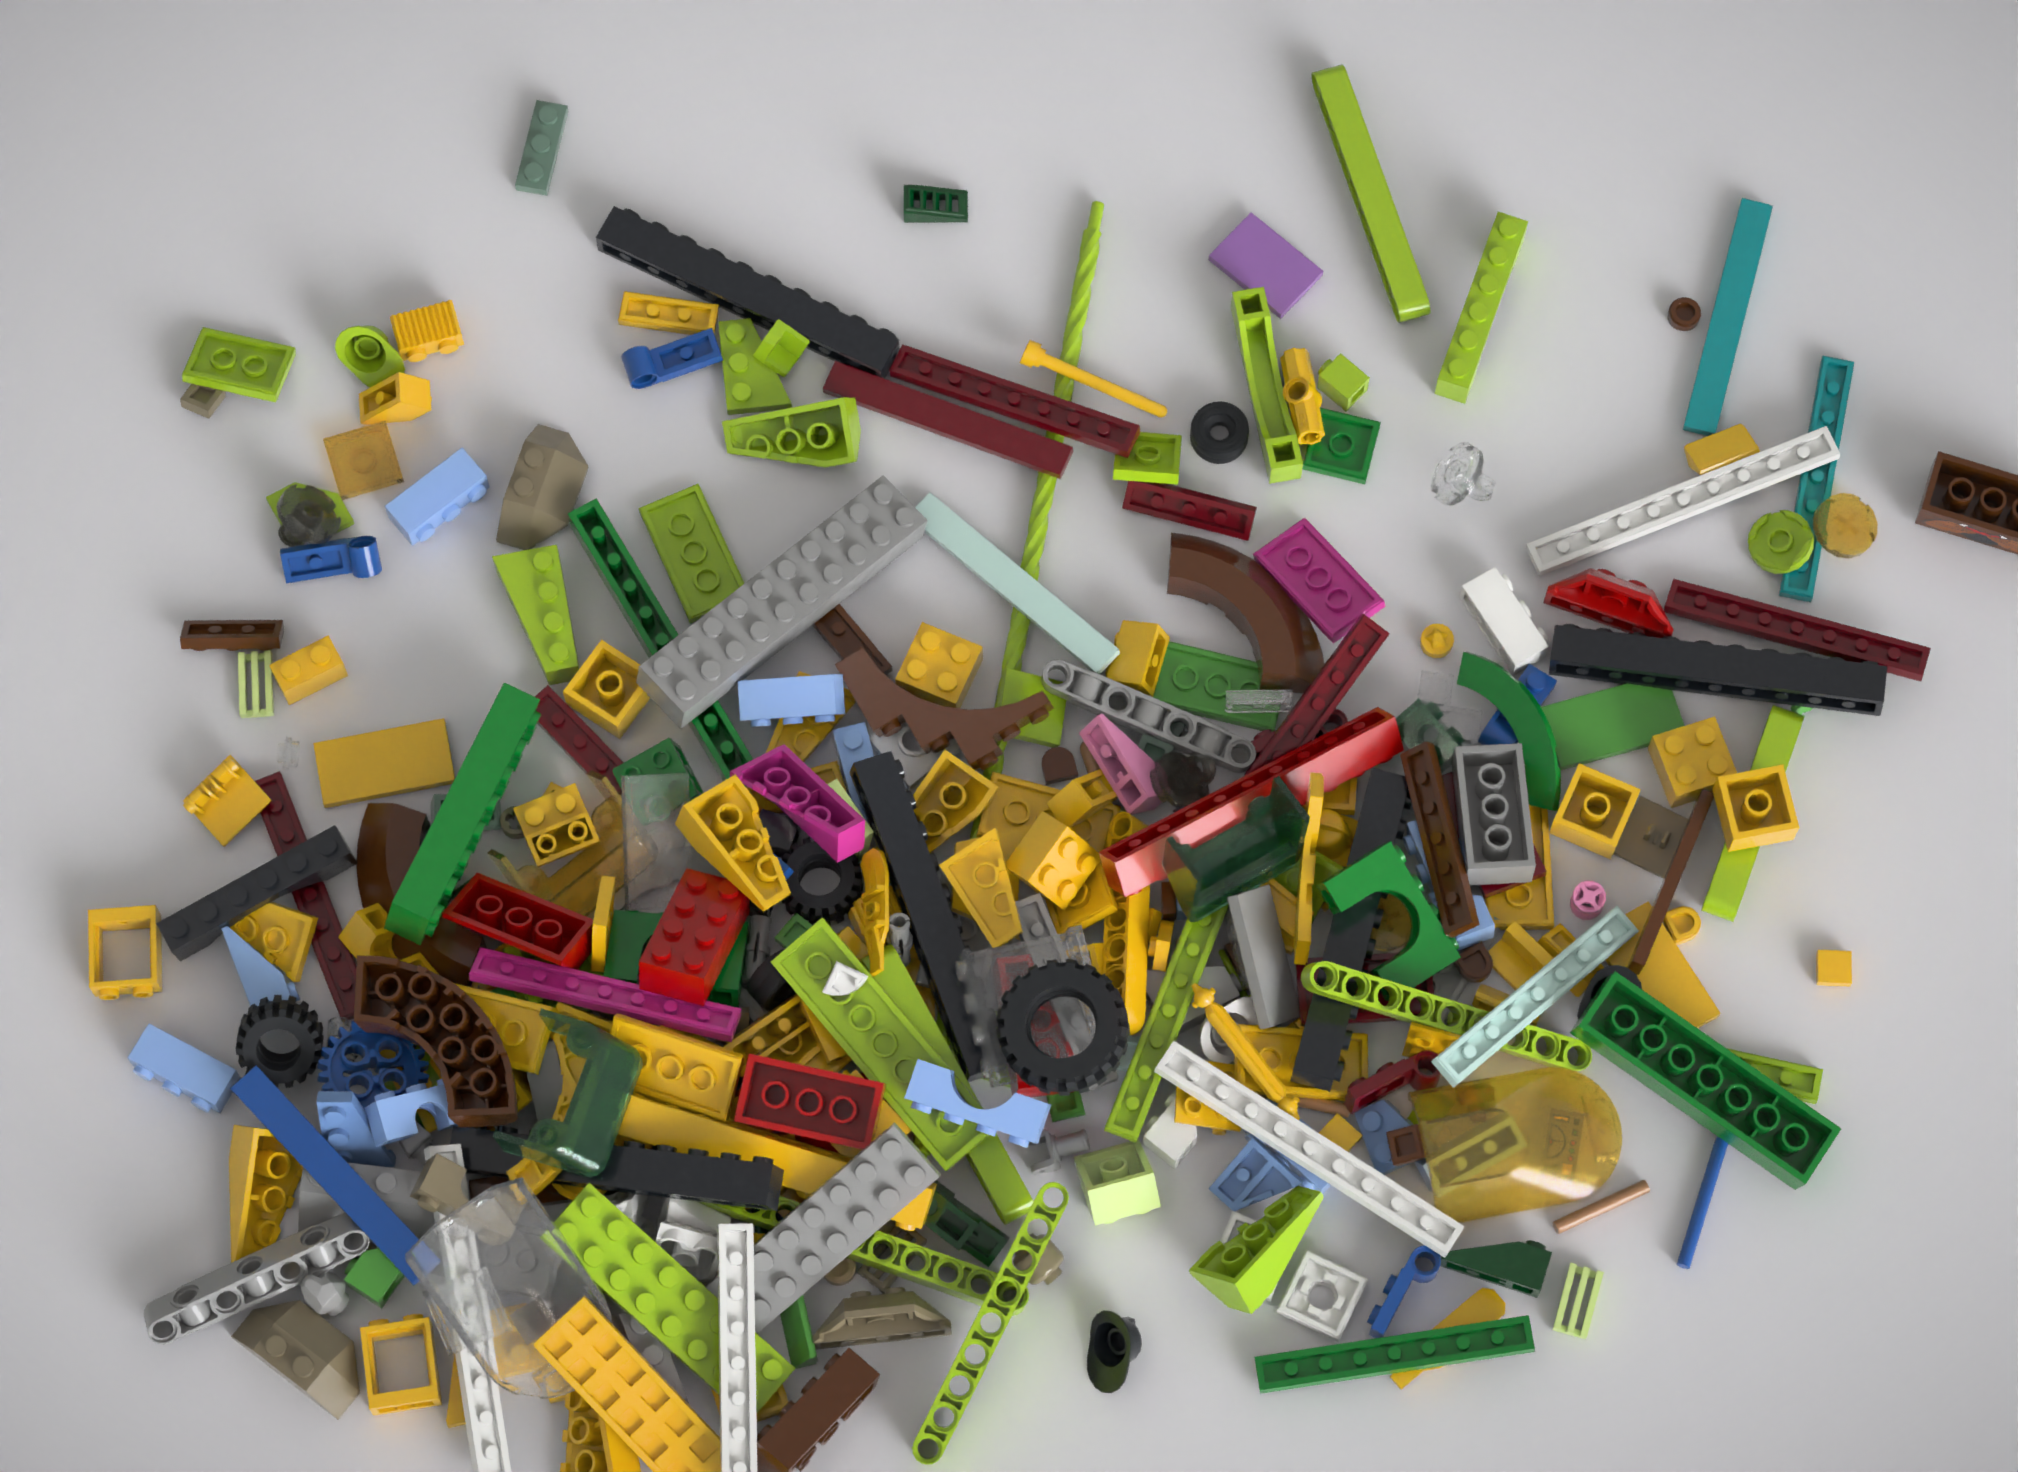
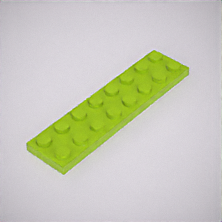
[771,918,989,1171]
[541,1183,796,1414]

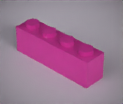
[730,744,865,863]

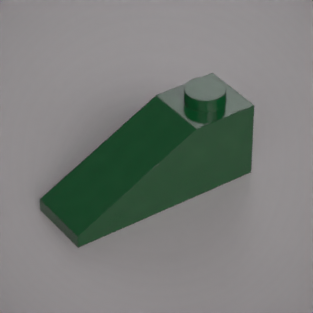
[1440,1240,1552,1298]

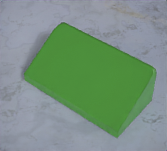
[780,1295,818,1369]

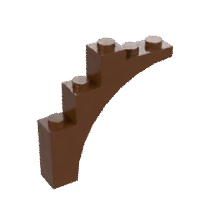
[835,648,1054,770]

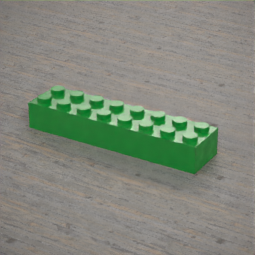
[384,683,541,946]
[1570,971,1841,1190]

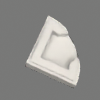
[822,961,869,996]

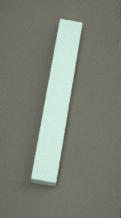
[915,492,1120,674]
[1431,906,1639,1088]

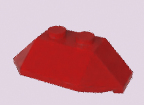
[1543,568,1674,638]

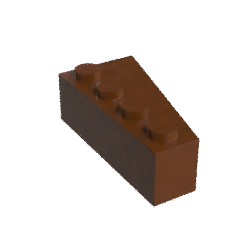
[757,1348,880,1472]

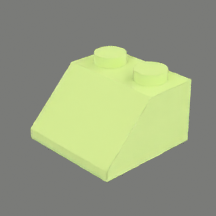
[1073,1139,1161,1225]

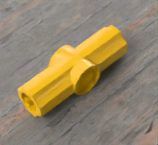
[1280,348,1325,445]

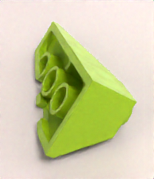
[722,397,861,468]
[1189,1186,1324,1314]

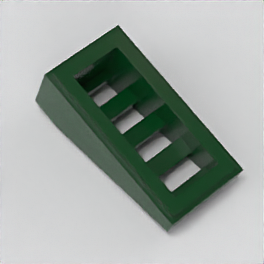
[904,185,968,223]

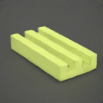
[238,650,274,718]
[1552,1263,1604,1340]

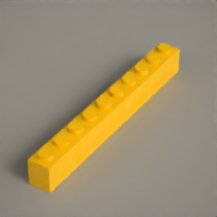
[593,1083,937,1231]

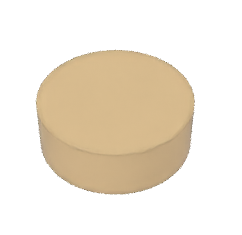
[824,1258,856,1286]

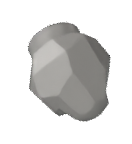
[301,1271,349,1316]

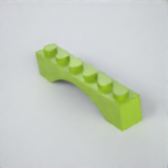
[1435,211,1528,404]
[1231,286,1303,484]

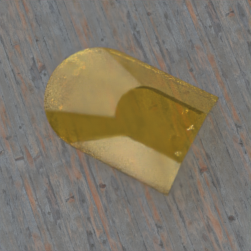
[1407,1067,1622,1224]

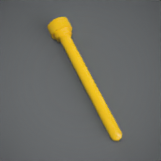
[1019,340,1167,418]

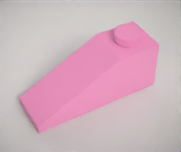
[1079,714,1174,815]

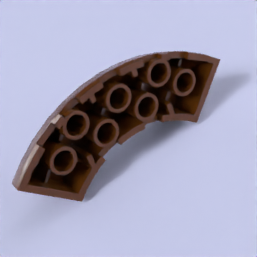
[354,955,518,1127]

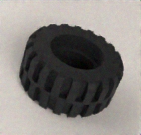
[996,959,1130,1096]

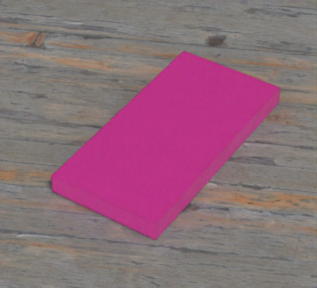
[1253,518,1385,644]

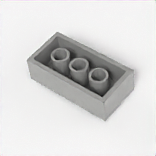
[1451,743,1536,885]

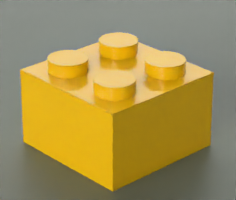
[895,622,983,708]
[563,639,650,739]
[1648,716,1737,808]
[1549,763,1641,860]
[1712,765,1799,852]
[1005,811,1101,911]

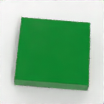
[1302,407,1381,485]

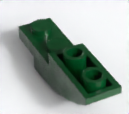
[925,1180,1010,1267]

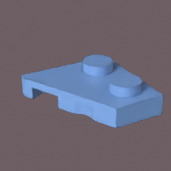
[1354,1099,1439,1175]
[1209,1137,1304,1211]

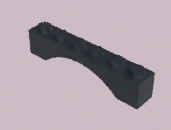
[156,825,358,961]

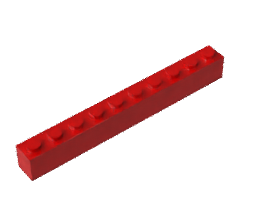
[1098,707,1404,897]

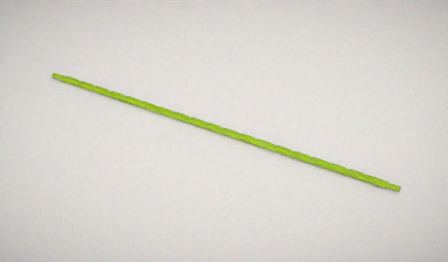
[913,201,1104,1158]

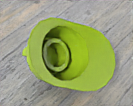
[335,325,405,388]

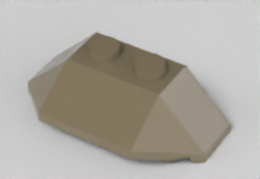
[496,424,589,550]
[813,1287,952,1350]
[231,1300,360,1420]

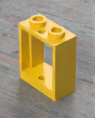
[88,905,163,1000]
[360,1314,442,1415]

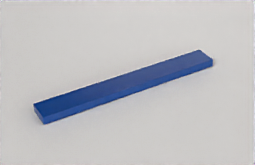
[230,1066,440,1286]

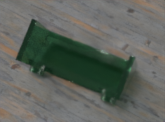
[1162,776,1310,922]
[493,1008,643,1177]

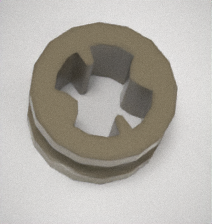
[500,806,524,839]

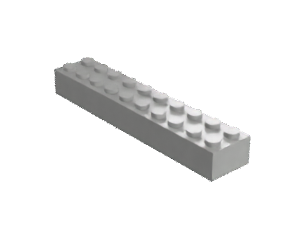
[636,475,928,729]

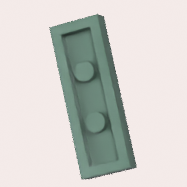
[515,100,568,196]

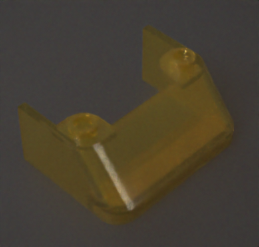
[487,770,657,917]

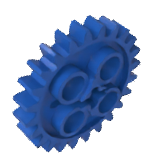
[317,1020,429,1109]

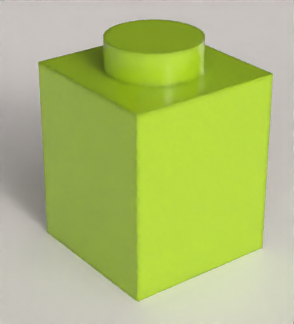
[1317,353,1370,412]

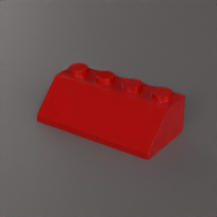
[442,872,594,970]

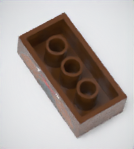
[1915,451,2018,555]

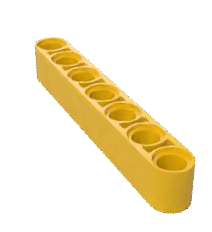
[1102,812,1150,1035]

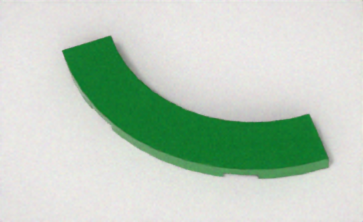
[1457,652,1561,811]

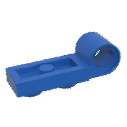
[621,328,724,389]
[280,536,382,584]
[1478,664,1557,745]
[1367,1245,1441,1338]

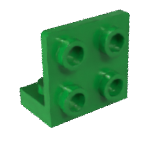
[613,738,704,827]

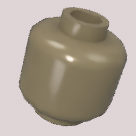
[1013,1233,1064,1285]

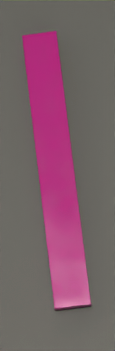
[469,947,741,1043]

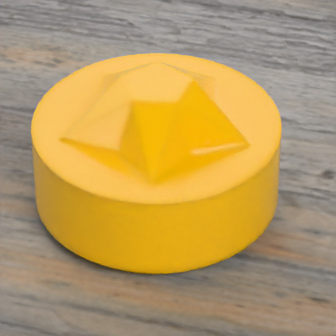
[1420,624,1454,658]

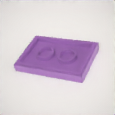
[1208,212,1323,319]

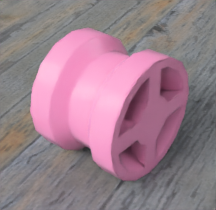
[1570,881,1606,920]

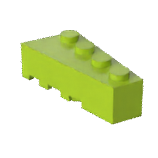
[492,545,580,685]

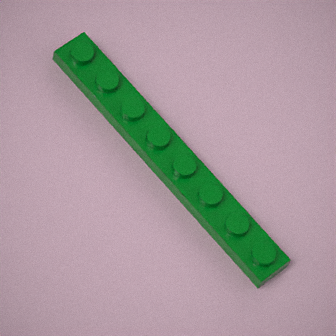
[1254,1315,1535,1394]

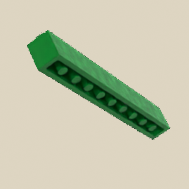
[568,498,753,787]

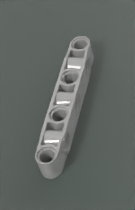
[1041,659,1256,773]
[143,1213,370,1344]

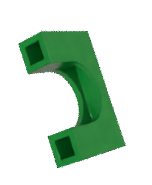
[1316,841,1461,1001]
[603,909,749,1008]

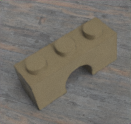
[410,1153,527,1245]

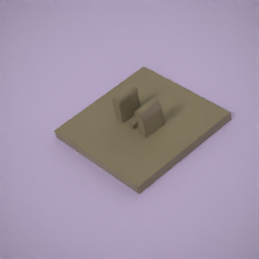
[1614,796,1688,879]

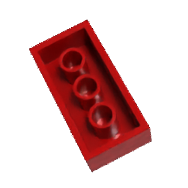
[639,868,750,1006]
[734,1054,886,1149]

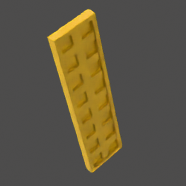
[533,1295,721,1472]

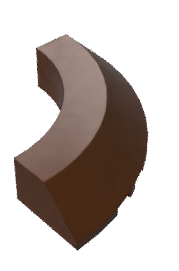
[1167,533,1324,693]
[356,803,487,987]

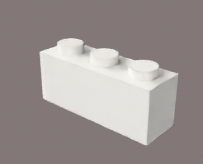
[1459,567,1549,676]

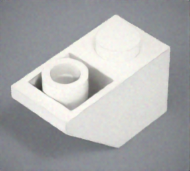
[1142,1090,1197,1169]

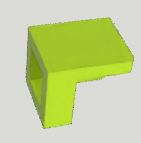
[753,319,809,377]

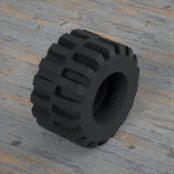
[781,837,863,926]
[236,995,324,1088]

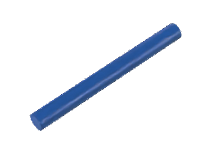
[1676,1137,1728,1269]

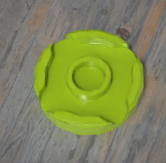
[1748,510,1814,574]

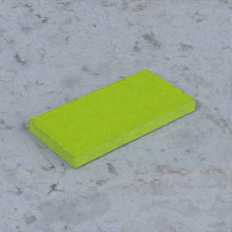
[638,484,745,624]

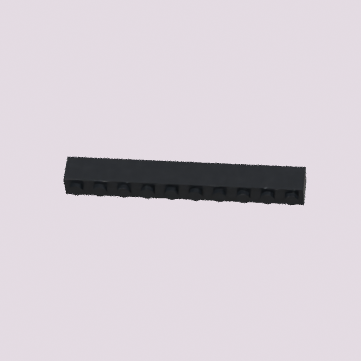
[596,206,900,379]
[1549,624,1887,716]
[849,751,1008,1082]
[1290,767,1412,1092]
[450,1126,784,1211]

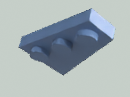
[317,1091,396,1167]

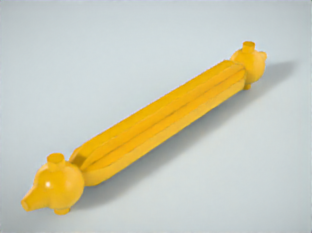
[1192,983,1300,1120]

